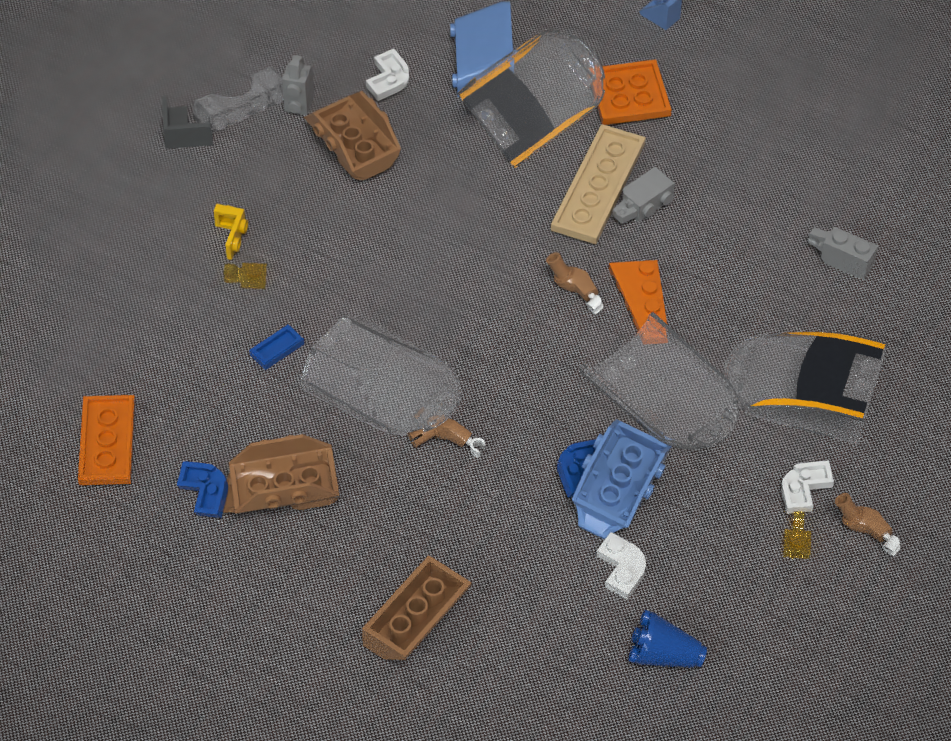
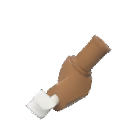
[546,252,604,315]
[408,415,485,458]
[835,493,900,556]

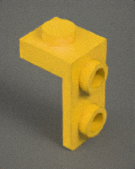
[214,204,248,260]

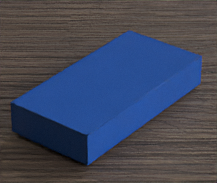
[249,324,304,370]

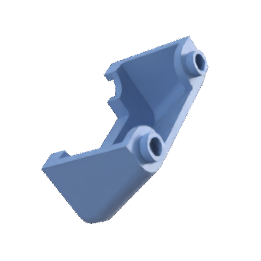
[450,1,514,97]

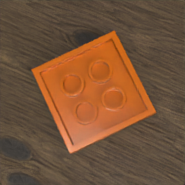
[588,59,672,125]

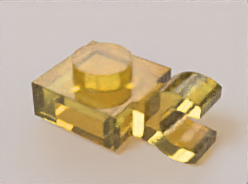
[224,263,267,289]
[783,511,811,559]

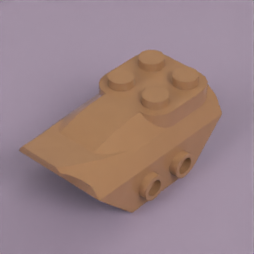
[304,91,401,180]
[223,434,340,514]

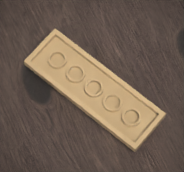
[551,124,646,244]

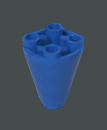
[628,609,707,668]

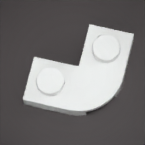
[366,48,409,101]
[781,461,834,514]
[596,532,646,600]

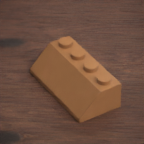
[362,555,472,660]

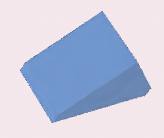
[639,0,682,30]

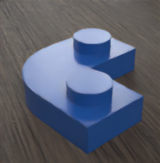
[557,439,596,498]
[177,461,228,518]

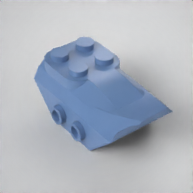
[572,419,672,539]

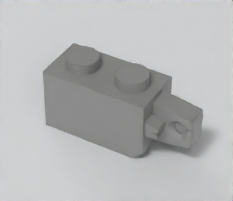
[282,55,314,115]
[612,167,675,224]
[808,227,878,280]

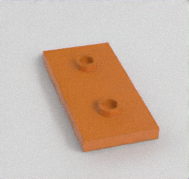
[78,395,135,485]

